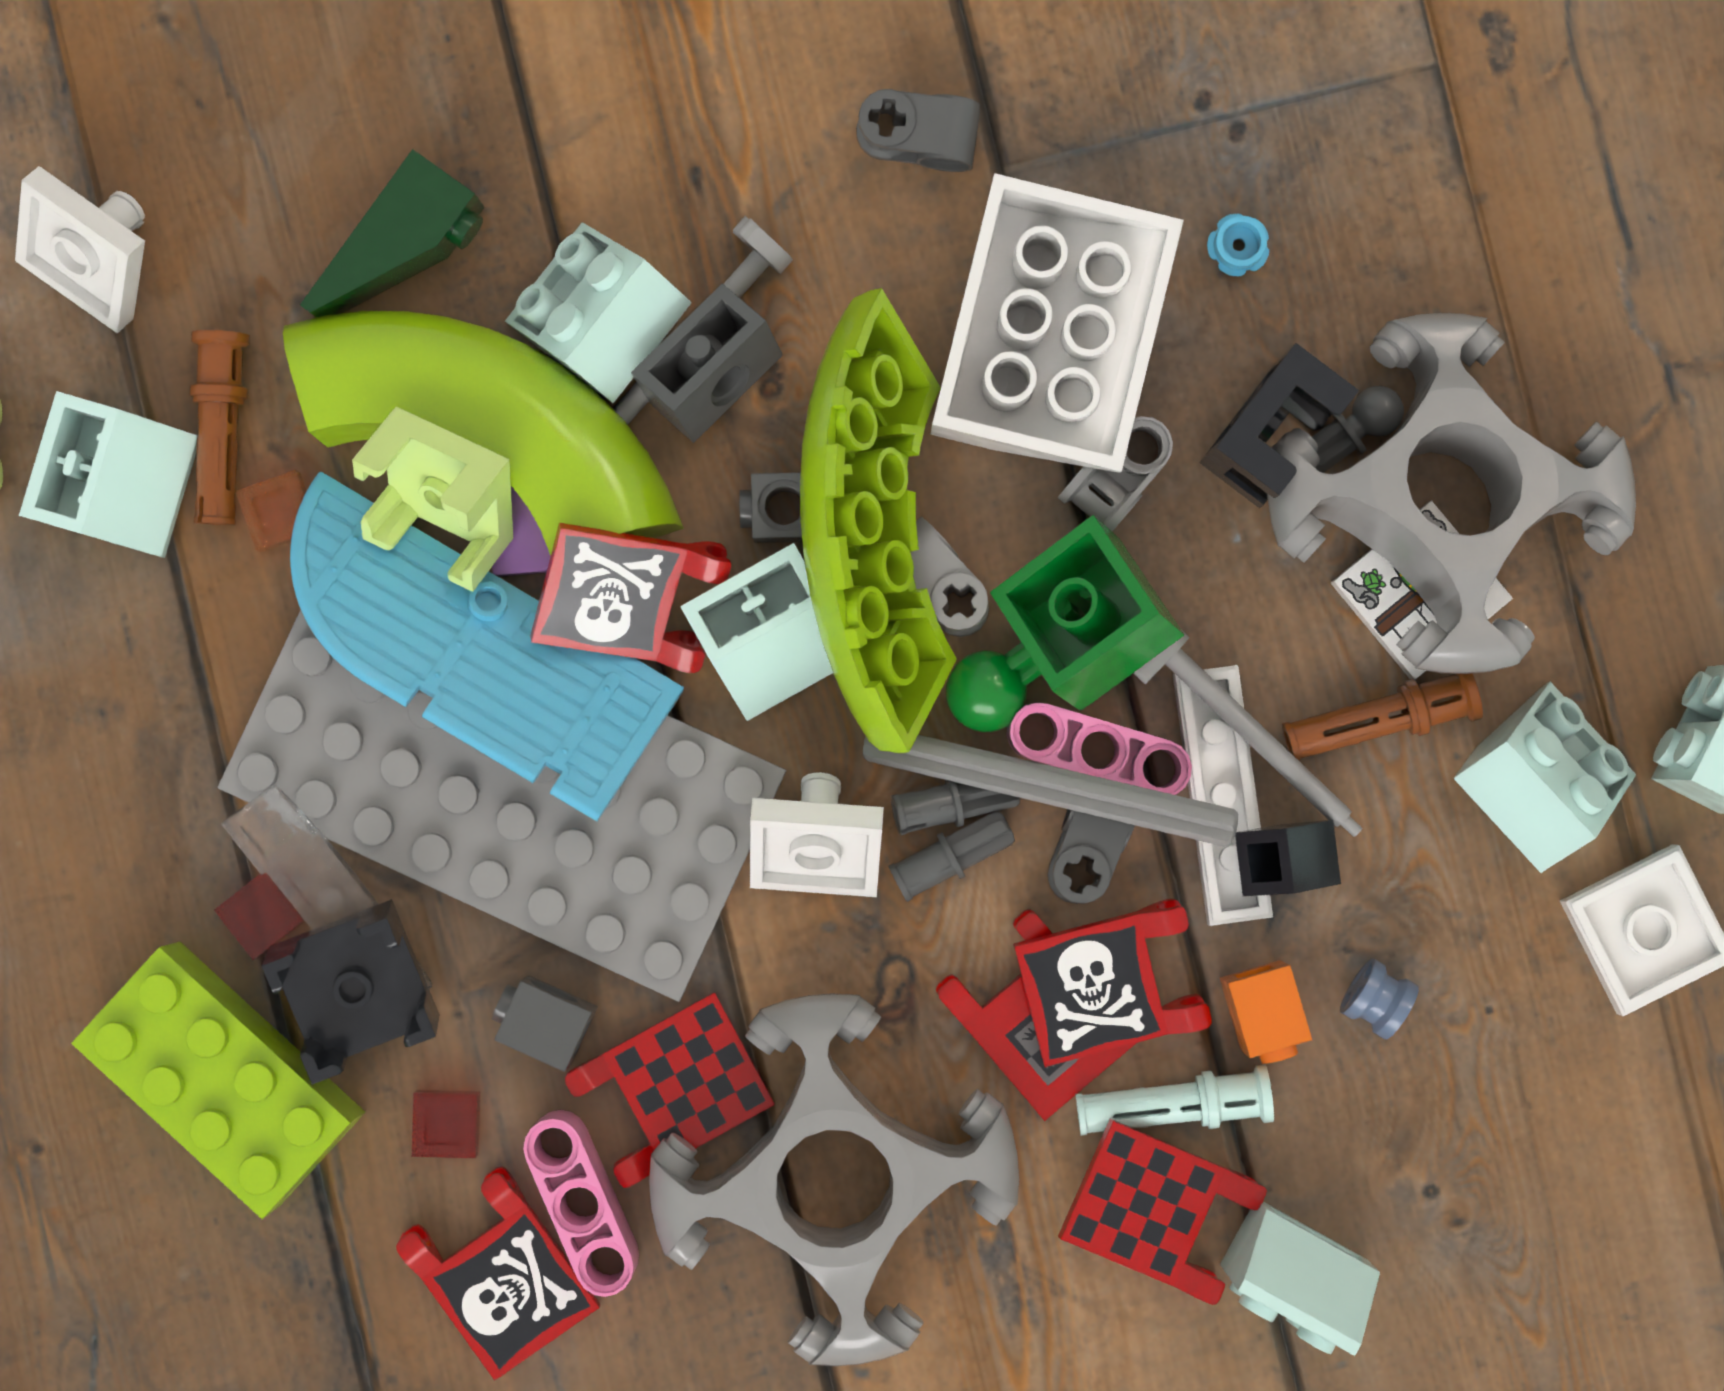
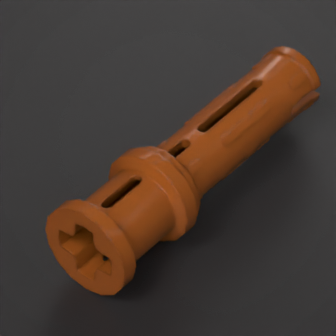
[189,330,250,525]
[1282,673,1483,761]

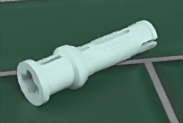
[1076,1064,1274,1136]

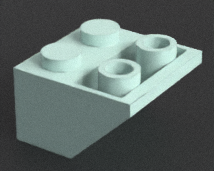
[505,222,692,403]
[19,391,198,558]
[680,543,833,721]
[1651,665,1724,814]
[1454,681,1636,873]
[1220,1202,1380,1356]

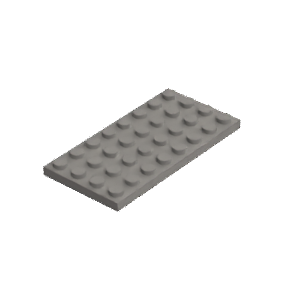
[217,610,787,1002]

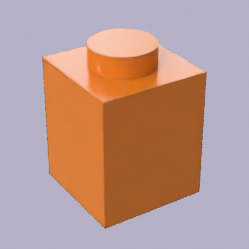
[1220,960,1312,1064]

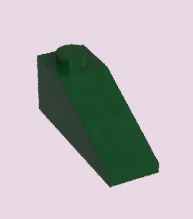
[300,149,484,318]

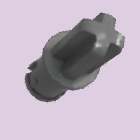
[891,780,1020,835]
[888,812,1015,902]

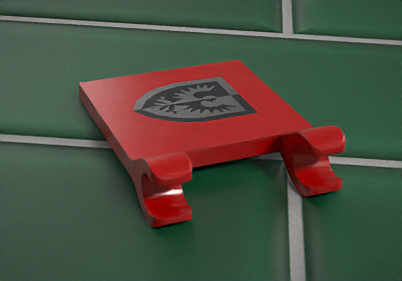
[935,909,1136,1121]

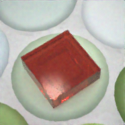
[214,870,308,960]
[411,1090,480,1158]

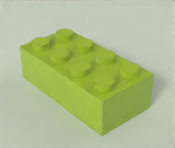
[71,941,366,1219]

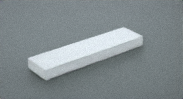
[1173,665,1273,926]

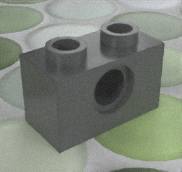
[631,283,783,443]

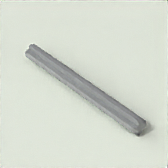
[863,735,1238,847]

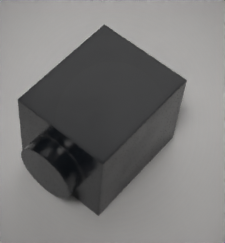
[1235,820,1341,896]

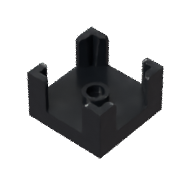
[1199,343,1359,508]
[262,899,440,1084]

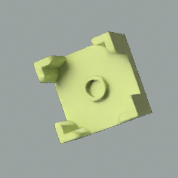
[352,406,513,592]

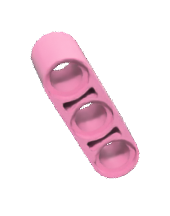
[1007,703,1192,795]
[523,1110,639,1297]

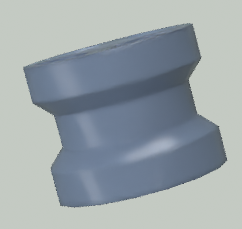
[1340,959,1419,1040]

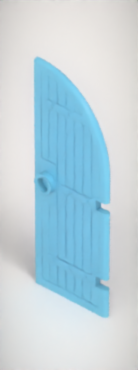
[290,472,684,822]

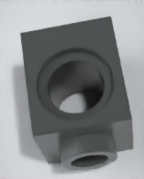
[739,473,802,543]
[492,975,598,1072]

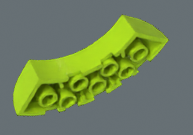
[800,288,957,753]
[283,311,684,555]

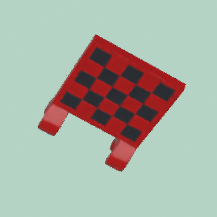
[565,992,775,1188]
[1058,1118,1267,1305]

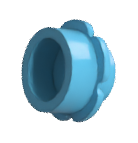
[1207,214,1269,277]

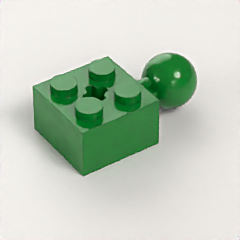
[946,515,1184,732]

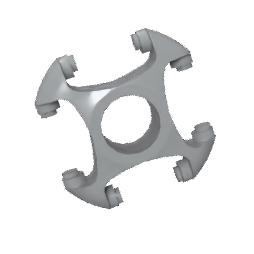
[1267,313,1636,674]
[649,993,1019,1366]

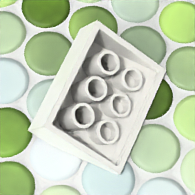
[930,173,1184,473]

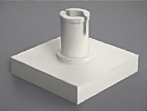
[15,166,145,333]
[750,772,884,897]

